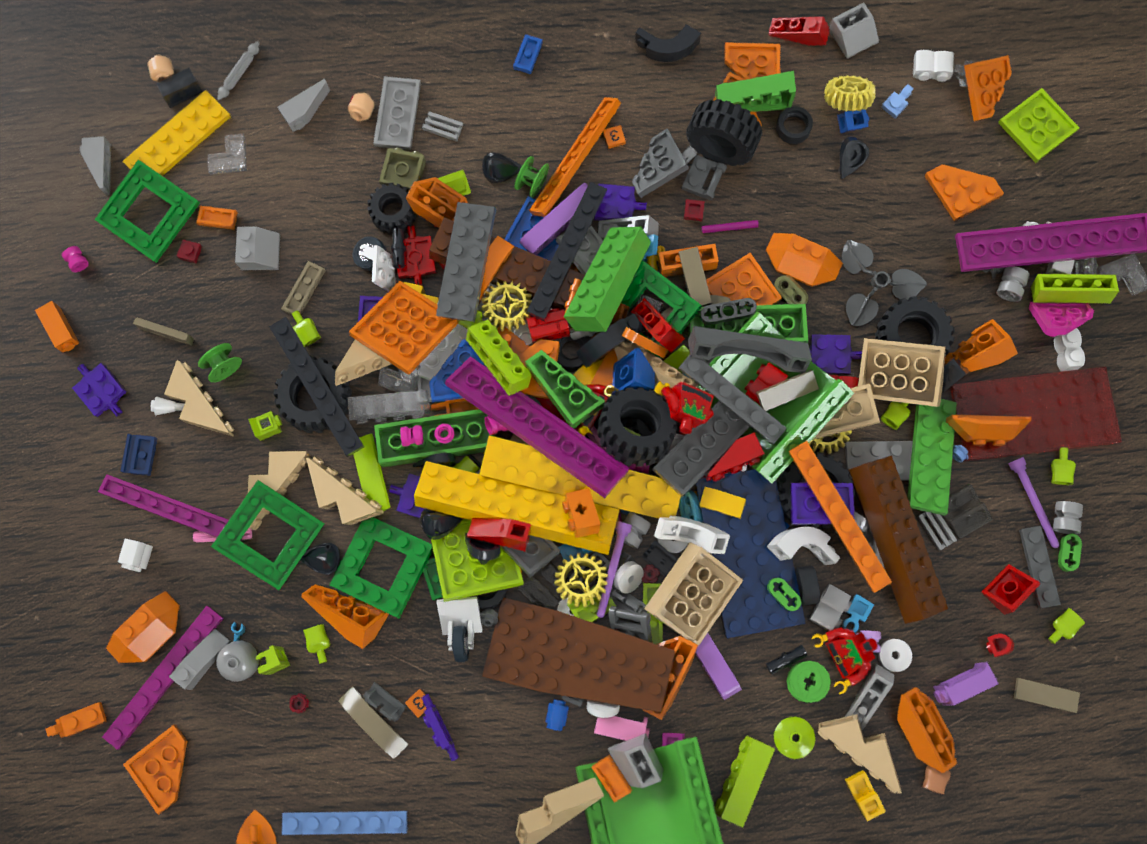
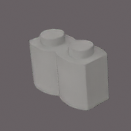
[808,584,852,631]

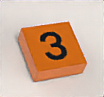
[603,125,626,149]
[405,689,434,718]

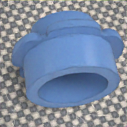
[952,445,969,463]

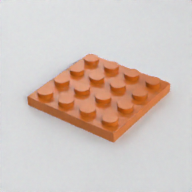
[349,281,459,375]

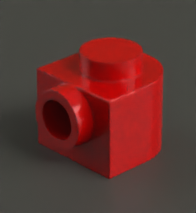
[986,634,1014,657]

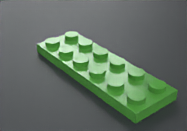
[908,399,957,515]

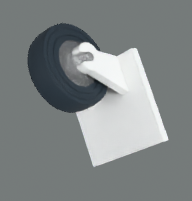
[353,236,396,292]
[437,597,483,663]

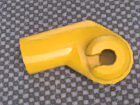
[646,246,665,271]

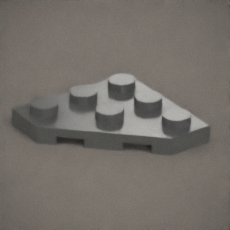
[632,128,690,198]

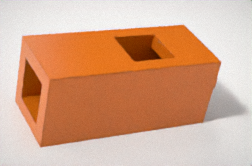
[35,301,79,352]

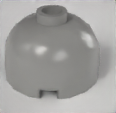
[216,641,259,682]

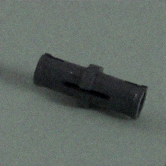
[391,228,406,268]
[766,645,808,675]

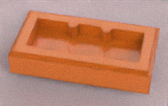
[196,206,238,230]
[592,755,632,803]

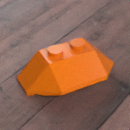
[406,177,468,228]
[766,233,843,287]
[946,415,1031,446]
[106,591,180,663]
[643,636,698,720]
[897,687,957,773]

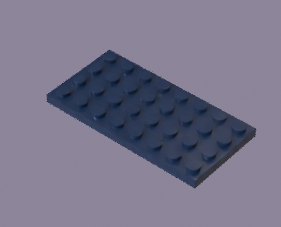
[695,469,806,638]

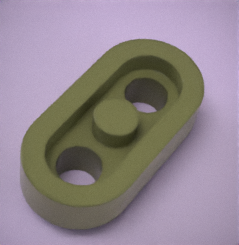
[774,275,808,304]

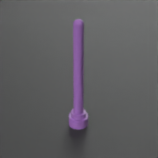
[1008,457,1059,548]
[597,521,632,618]

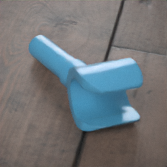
[231,622,245,641]

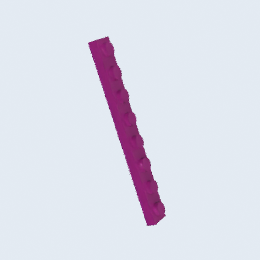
[98,474,244,541]
[102,606,224,750]

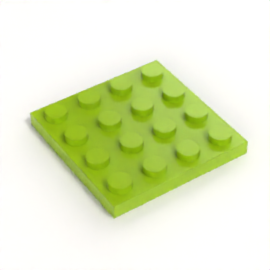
[431,519,523,602]

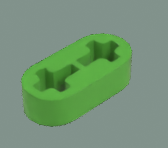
[1058,534,1082,572]
[767,578,801,611]

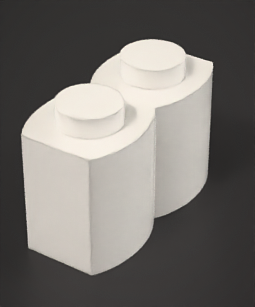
[913,50,954,82]
[1054,328,1085,373]
[118,539,153,572]

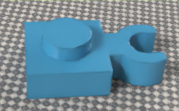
[842,594,874,632]

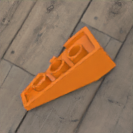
[944,319,1018,372]
[301,584,389,649]

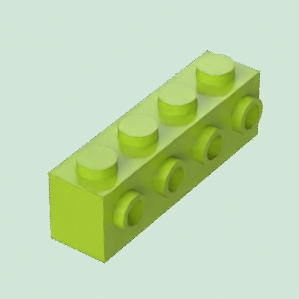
[1031,274,1119,303]
[466,319,532,396]
[715,736,775,827]

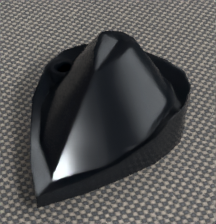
[840,137,869,179]
[482,153,522,184]
[413,453,457,468]
[420,509,464,540]
[465,533,501,565]
[300,543,340,575]

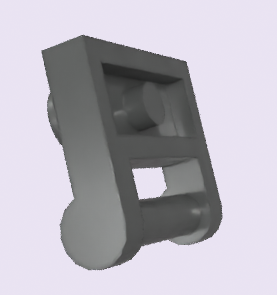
[682,155,727,200]
[609,606,652,643]

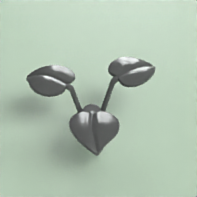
[842,239,927,326]

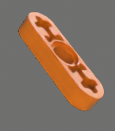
[622,327,668,358]

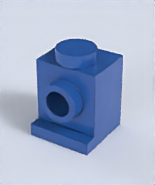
[837,109,869,133]

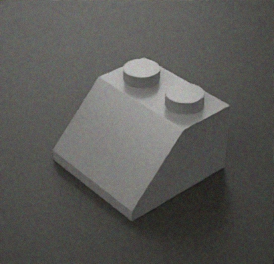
[235,227,280,270]

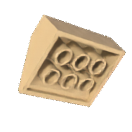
[858,338,945,407]
[644,542,743,646]

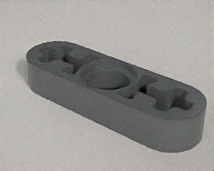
[700,298,757,325]

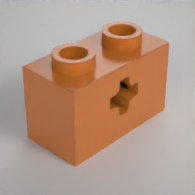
[562,488,600,538]

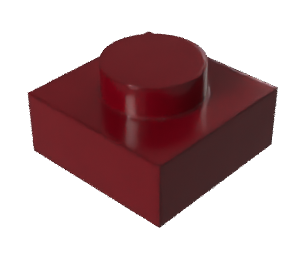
[684,199,705,221]
[177,240,202,263]

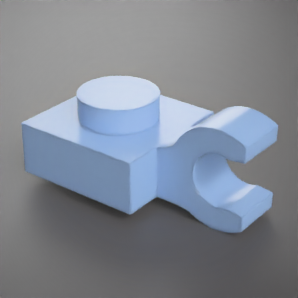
[881,84,913,118]

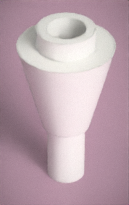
[151,396,185,416]

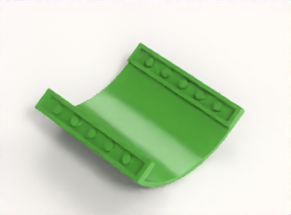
[696,312,854,483]
[575,737,723,844]

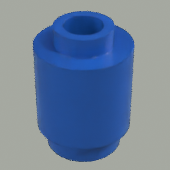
[545,699,569,731]

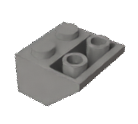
[829,3,879,59]
[608,733,664,788]

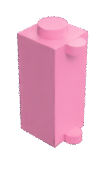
[594,716,650,741]

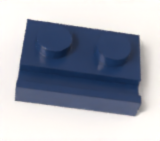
[120,434,158,476]

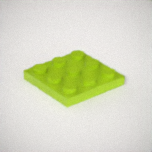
[998,88,1079,163]

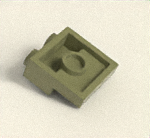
[379,148,426,190]

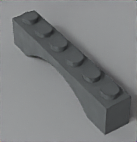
[688,326,812,373]
[678,355,787,444]

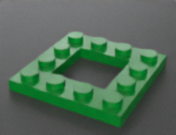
[94,159,200,263]
[621,260,702,359]
[211,480,324,590]
[330,517,433,619]

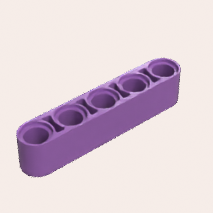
[519,183,588,255]
[695,633,742,700]

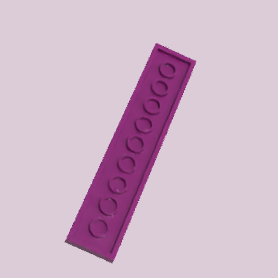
[955,213,1147,272]
[445,356,629,498]

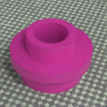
[434,424,454,444]

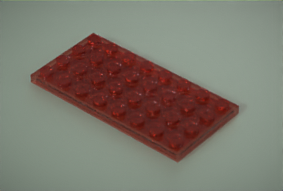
[950,367,1122,461]

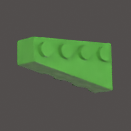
[715,71,796,112]
[525,350,605,429]

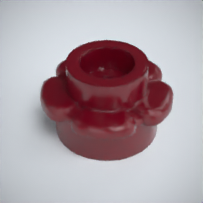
[641,564,660,584]
[289,693,309,714]

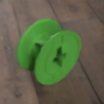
[515,156,549,198]
[198,343,242,382]
[786,661,831,703]

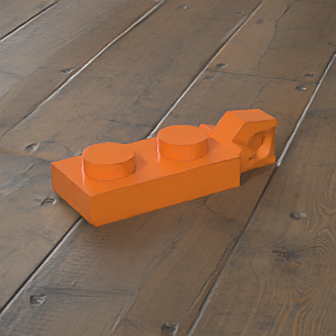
[46,702,107,737]

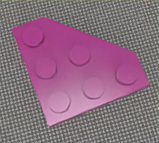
[1029,302,1094,337]

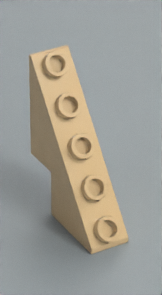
[335,339,391,386]
[615,340,698,395]
[164,360,234,436]
[248,451,311,530]
[306,456,384,525]
[818,714,901,793]
[516,778,604,844]

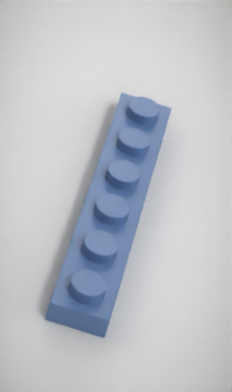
[282,811,407,835]

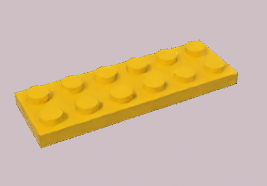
[123,90,231,176]

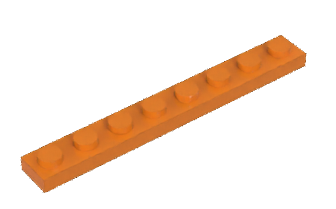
[529,98,621,217]
[788,441,892,593]

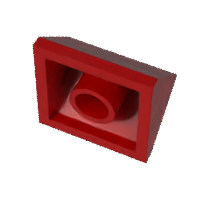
[982,564,1040,615]

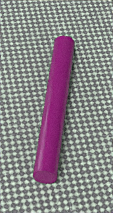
[701,220,758,233]

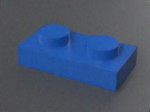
[513,34,543,74]

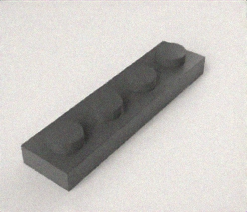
[1019,526,1061,609]

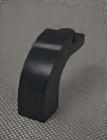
[635,24,701,62]
[576,313,645,368]

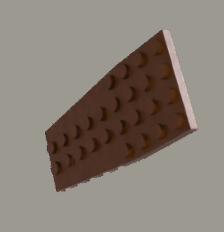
[482,598,676,712]

